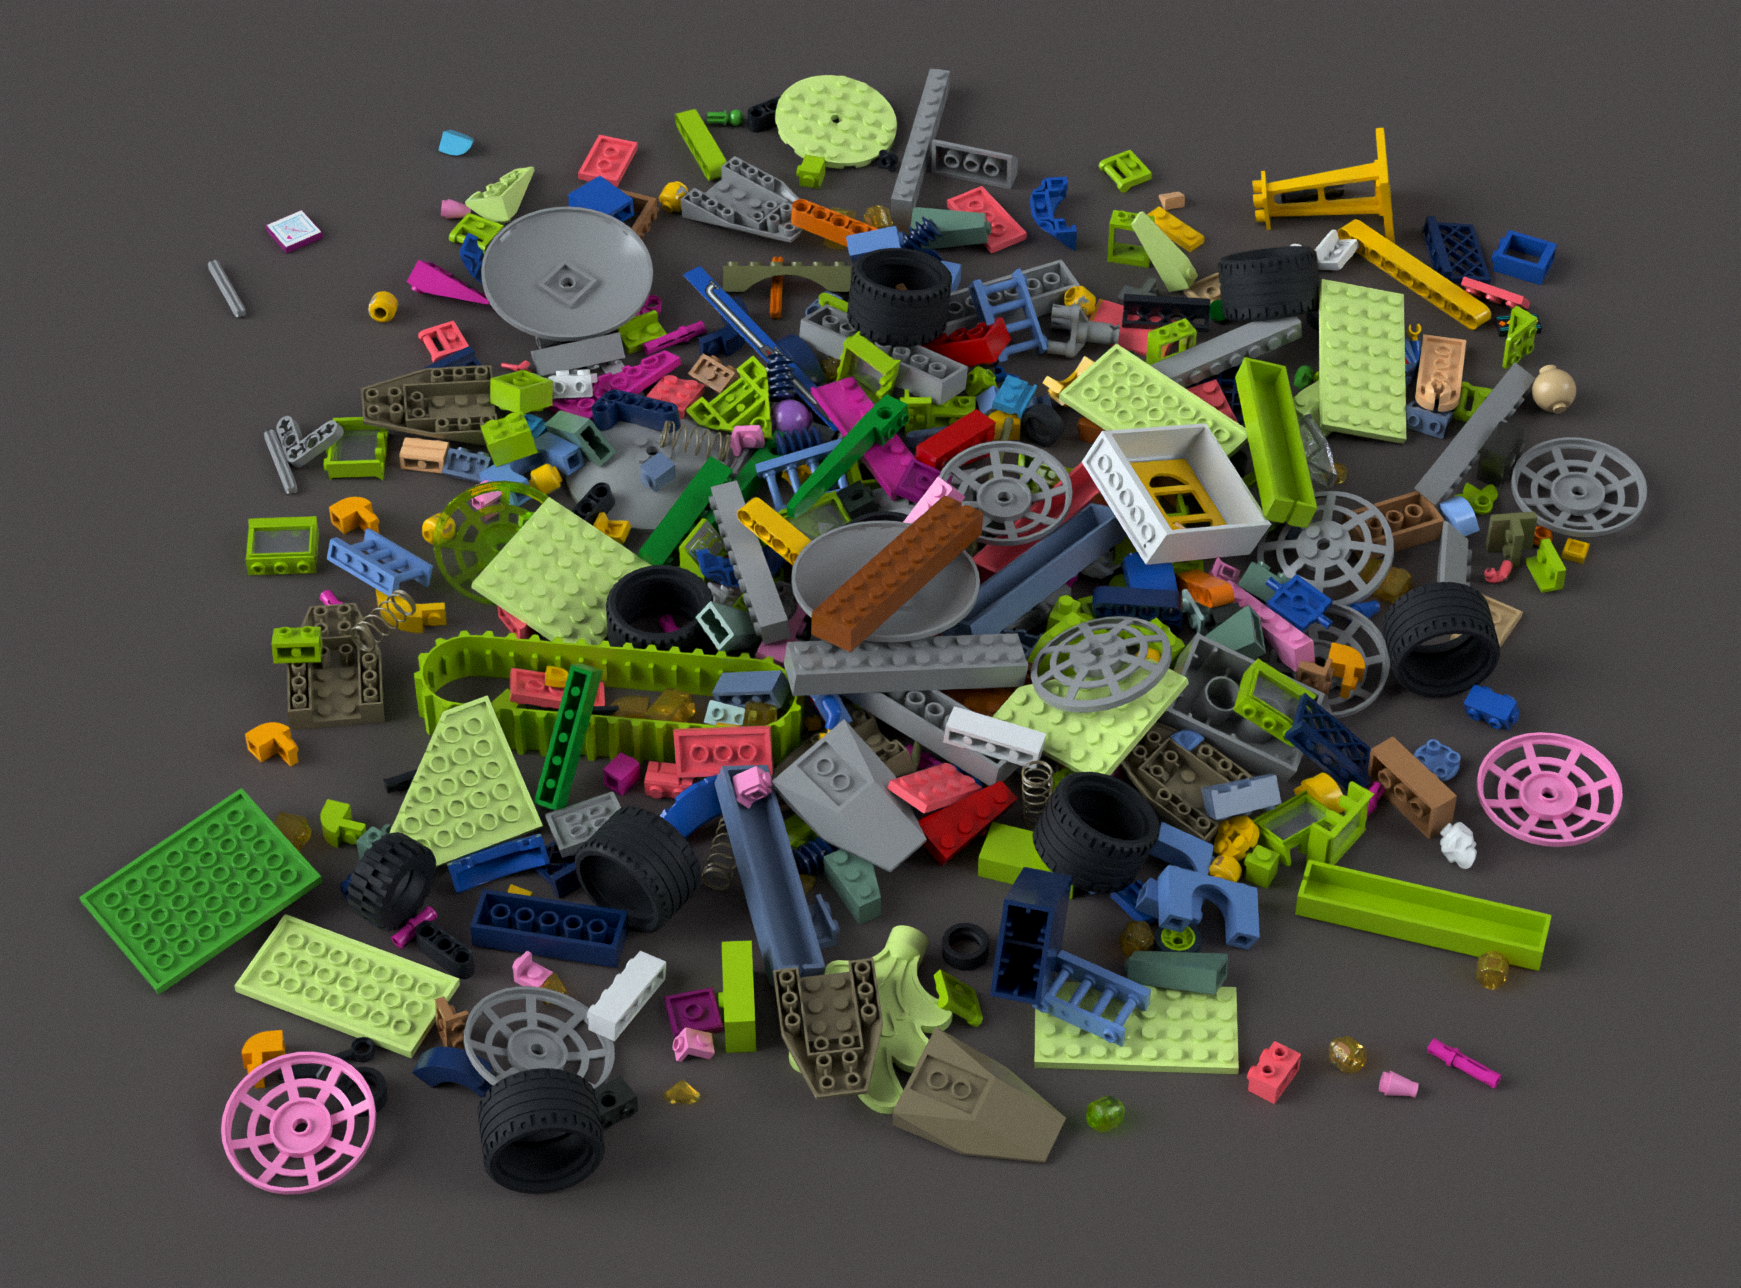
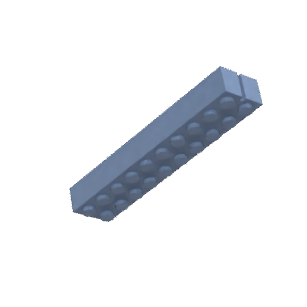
[942,503,1128,636]
[714,765,825,986]

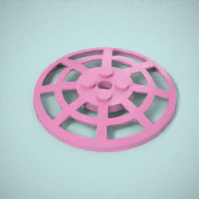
[1477,732,1623,847]
[221,1052,377,1195]

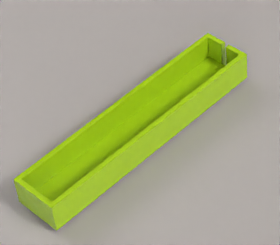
[1235,357,1317,528]
[1295,859,1552,971]

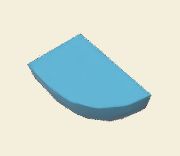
[438,130,474,156]

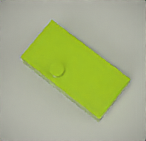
[978,822,1076,899]
[718,941,756,1053]

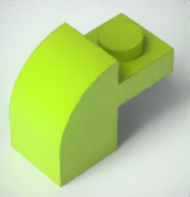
[320,799,366,848]

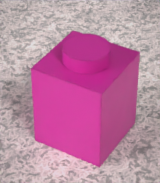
[603,752,641,796]

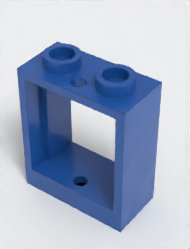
[1491,230,1557,285]

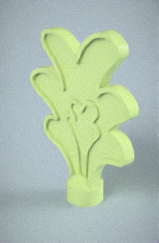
[789,925,953,1114]

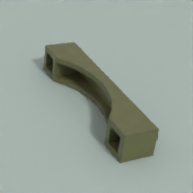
[723,262,851,292]

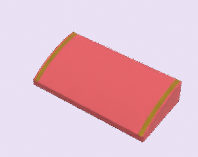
[1089,299,1177,358]

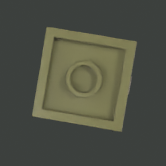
[1485,511,1537,568]

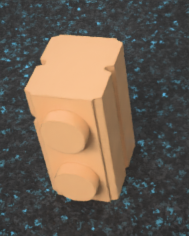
[399,437,449,474]

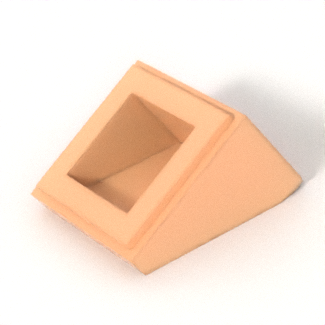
[1159,192,1185,210]

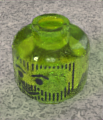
[1086,1095,1125,1133]

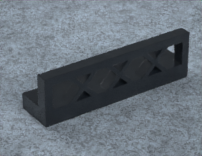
[1122,294,1210,332]

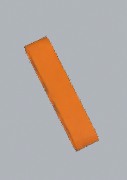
[791,199,878,247]
[1174,569,1235,608]

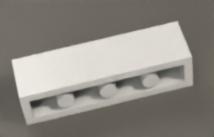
[943,706,1046,769]
[587,951,666,1041]

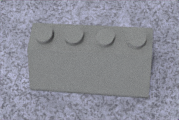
[932,139,1018,190]
[530,332,625,379]
[1437,521,1472,586]

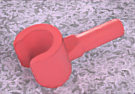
[501,360,532,372]

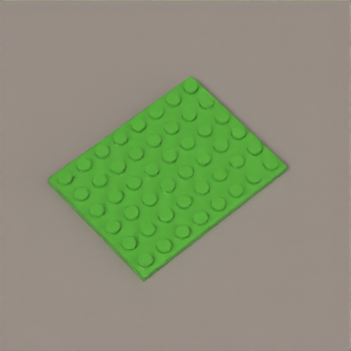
[79,788,323,995]

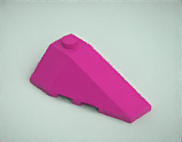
[407,260,490,305]

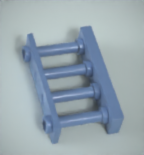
[968,268,1048,368]
[755,438,848,513]
[327,528,433,598]
[1032,950,1151,1047]

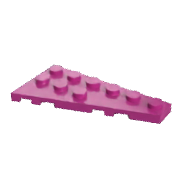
[546,350,681,423]

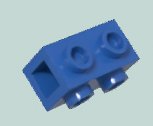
[1463,684,1520,731]

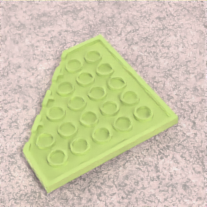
[992,659,1189,776]
[389,695,543,867]

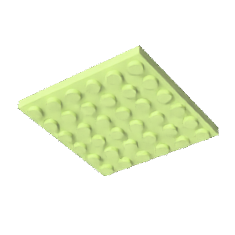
[471,497,652,645]

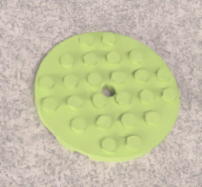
[775,75,897,169]

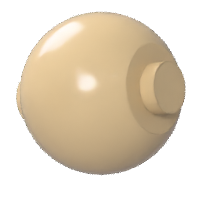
[1532,365,1576,414]

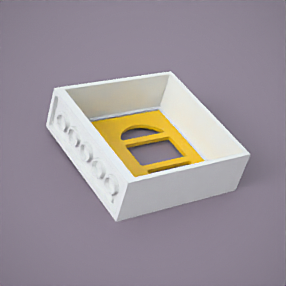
[1082,423,1271,565]

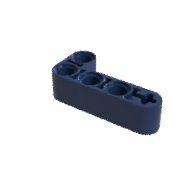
[591,389,681,433]
[1092,586,1183,636]

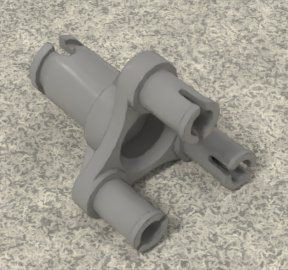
[1047,304,1120,359]

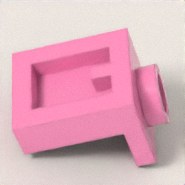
[730,425,765,456]
[512,951,553,988]

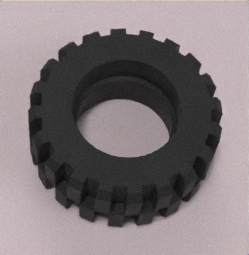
[347,832,437,931]

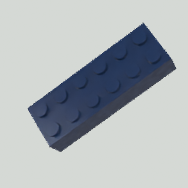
[470,889,629,968]

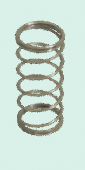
[660,420,731,462]
[350,590,416,652]
[1021,760,1053,829]
[702,817,737,890]

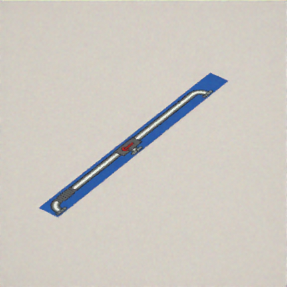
[683,266,838,432]

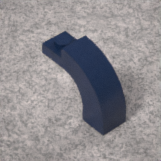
[699,296,748,357]
[773,334,827,386]
[412,1047,497,1098]

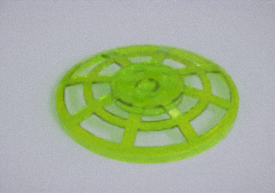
[433,481,548,605]

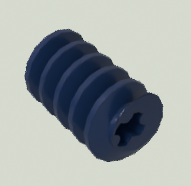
[901,216,942,251]
[767,354,795,402]
[775,426,823,456]
[792,837,840,876]

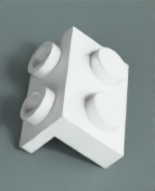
[1315,230,1360,271]
[548,369,598,398]

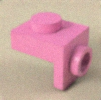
[673,1027,715,1062]

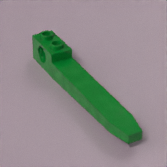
[786,394,909,519]
[704,430,791,533]

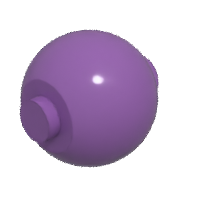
[770,399,813,436]

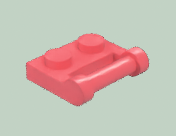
[418,320,469,363]

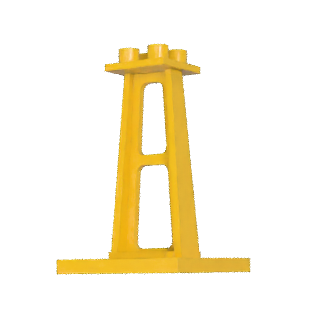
[1252,128,1395,244]

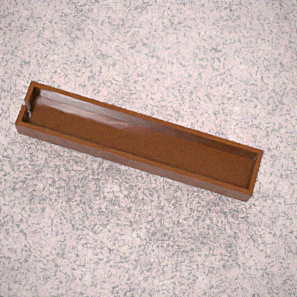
[811,495,983,652]

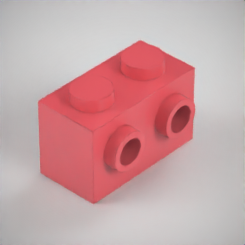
[1247,1041,1301,1104]

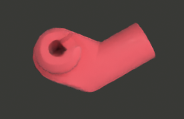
[1484,560,1513,584]

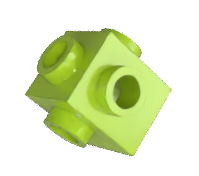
[965,366,998,401]

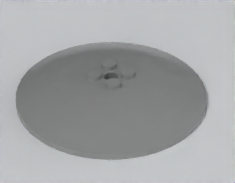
[481,207,653,341]
[565,414,736,533]
[792,521,980,642]

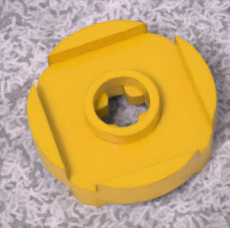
[1213,815,1259,861]

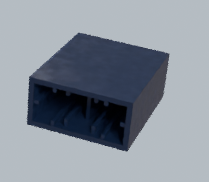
[990,867,1073,1006]

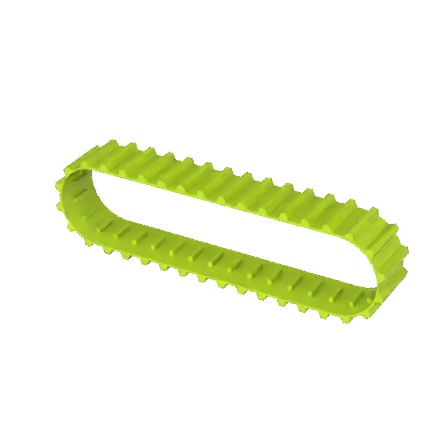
[414,630,805,765]

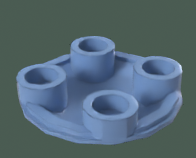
[1414,739,1460,781]

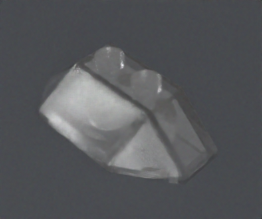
[1297,414,1338,491]

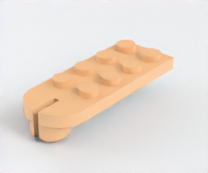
[1415,334,1466,412]

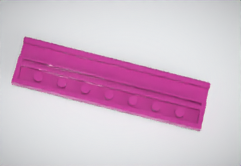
[811,377,916,501]

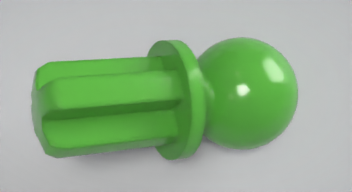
[707,110,744,126]
[1294,365,1314,390]

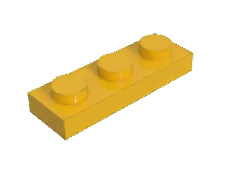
[1147,207,1205,252]

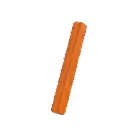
[770,256,784,319]

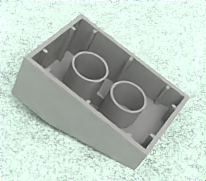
[1157,633,1325,783]

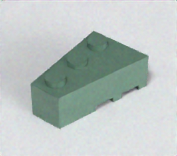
[1238,560,1290,602]
[824,849,881,925]

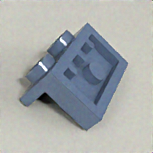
[1405,400,1454,439]
[442,447,494,483]
[808,894,840,949]

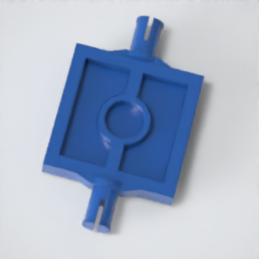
[1266,574,1333,633]

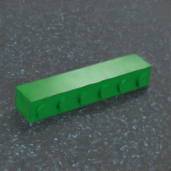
[638,456,733,566]
[534,663,603,810]

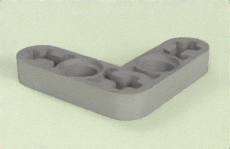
[276,416,344,468]

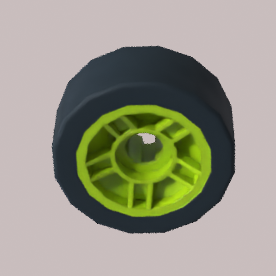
[1154,923,1202,953]

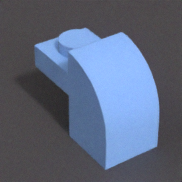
[1436,496,1480,536]

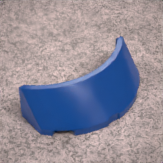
[1030,177,1077,251]
[459,233,484,284]
[695,545,786,587]
[660,775,723,839]
[447,834,550,894]

